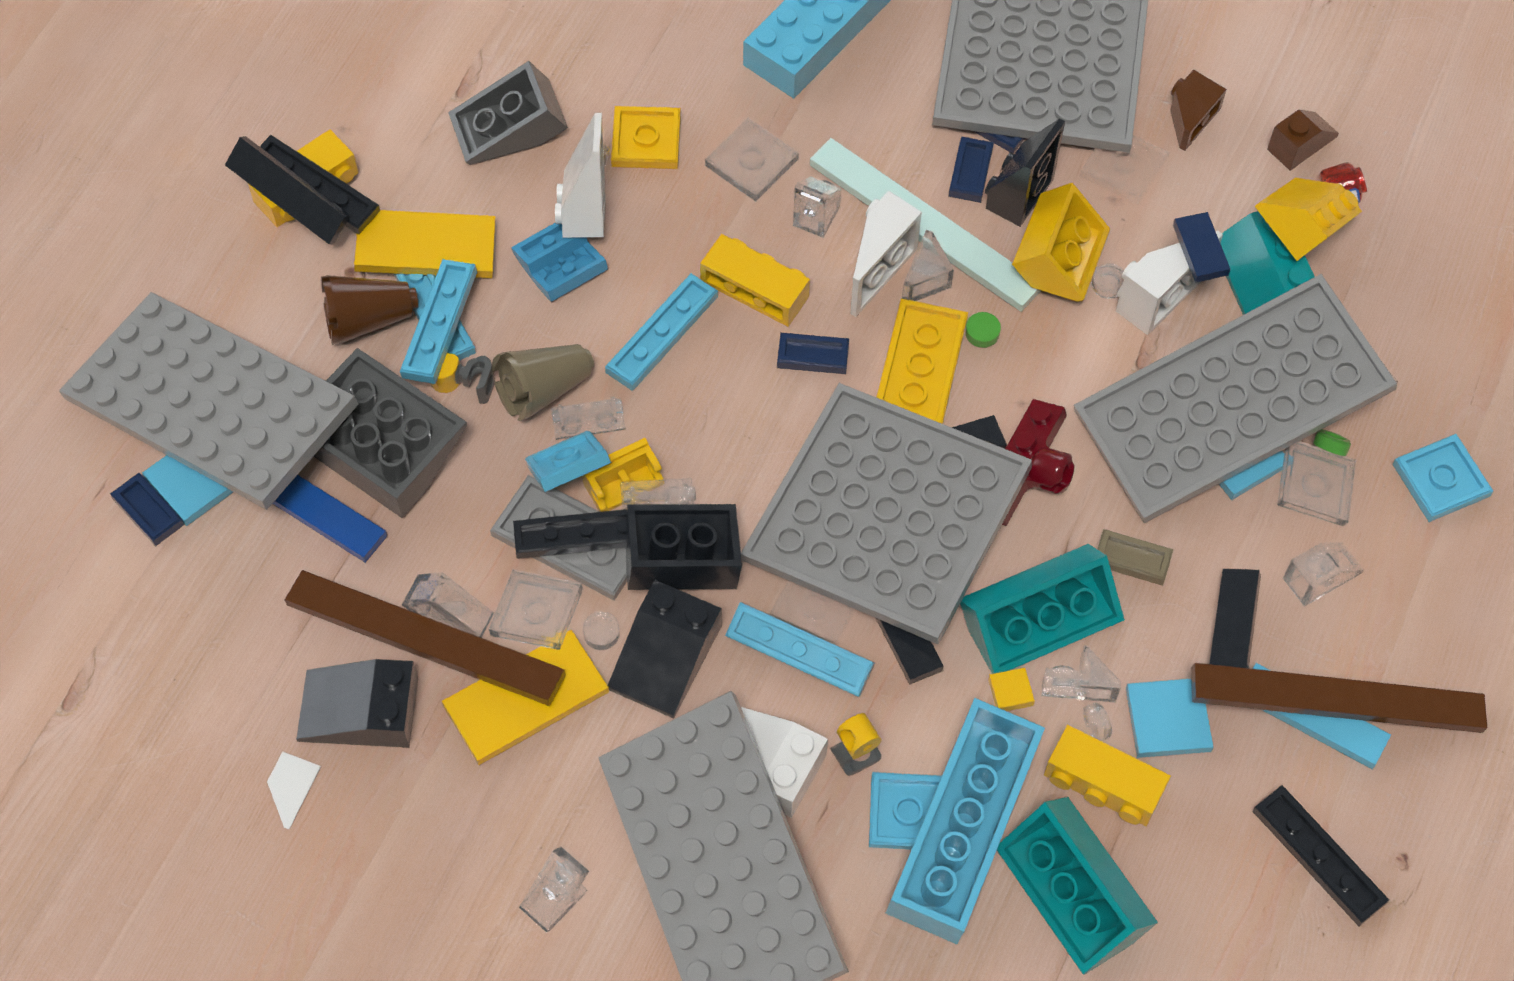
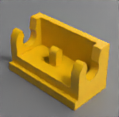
[582,438,664,512]

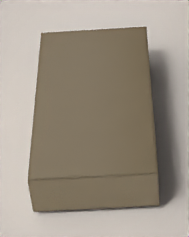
[1098,529,1174,586]

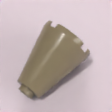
[492,344,594,421]

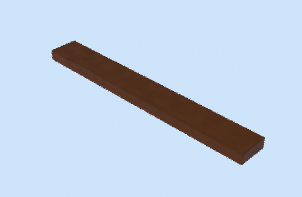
[284,570,566,706]
[1191,663,1488,733]

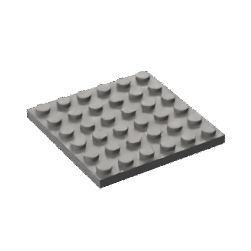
[932,0,1148,153]
[741,383,1032,644]

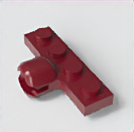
[1002,399,1075,526]

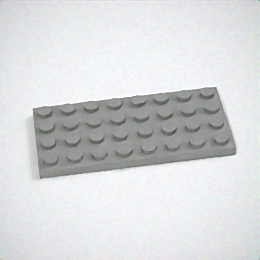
[1074,274,1397,523]
[59,292,358,510]
[598,691,849,981]

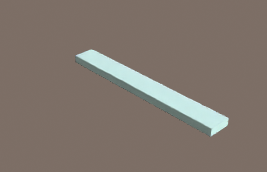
[810,138,1041,312]

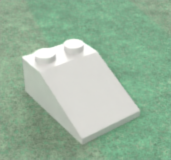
[555,113,606,238]
[850,191,922,317]
[1116,230,1223,335]
[741,707,828,818]

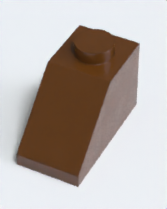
[1170,69,1227,151]
[1267,109,1339,171]

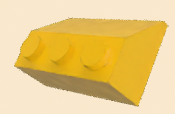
[1255,177,1362,261]
[1012,182,1110,302]

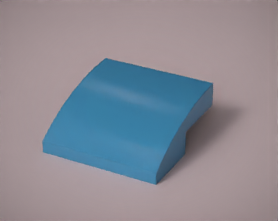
[511,223,608,302]

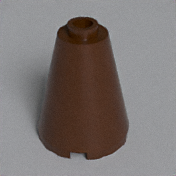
[321,275,418,345]

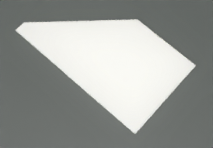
[267,751,321,829]

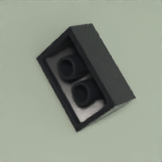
[626,504,742,590]

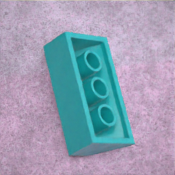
[1220,211,1315,315]
[960,544,1125,674]
[997,797,1158,975]

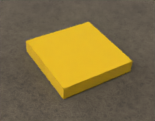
[611,106,681,169]

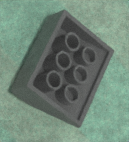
[313,348,467,518]

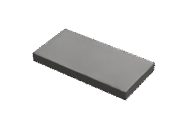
[490,475,627,601]

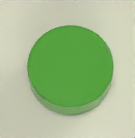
[965,312,1001,348]
[1313,429,1351,456]

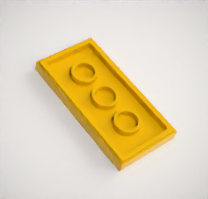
[354,210,495,278]
[876,298,968,424]
[442,630,609,765]

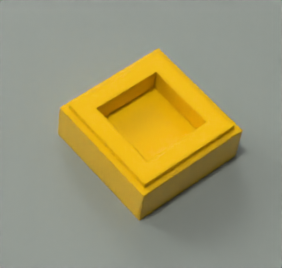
[988,668,1035,711]

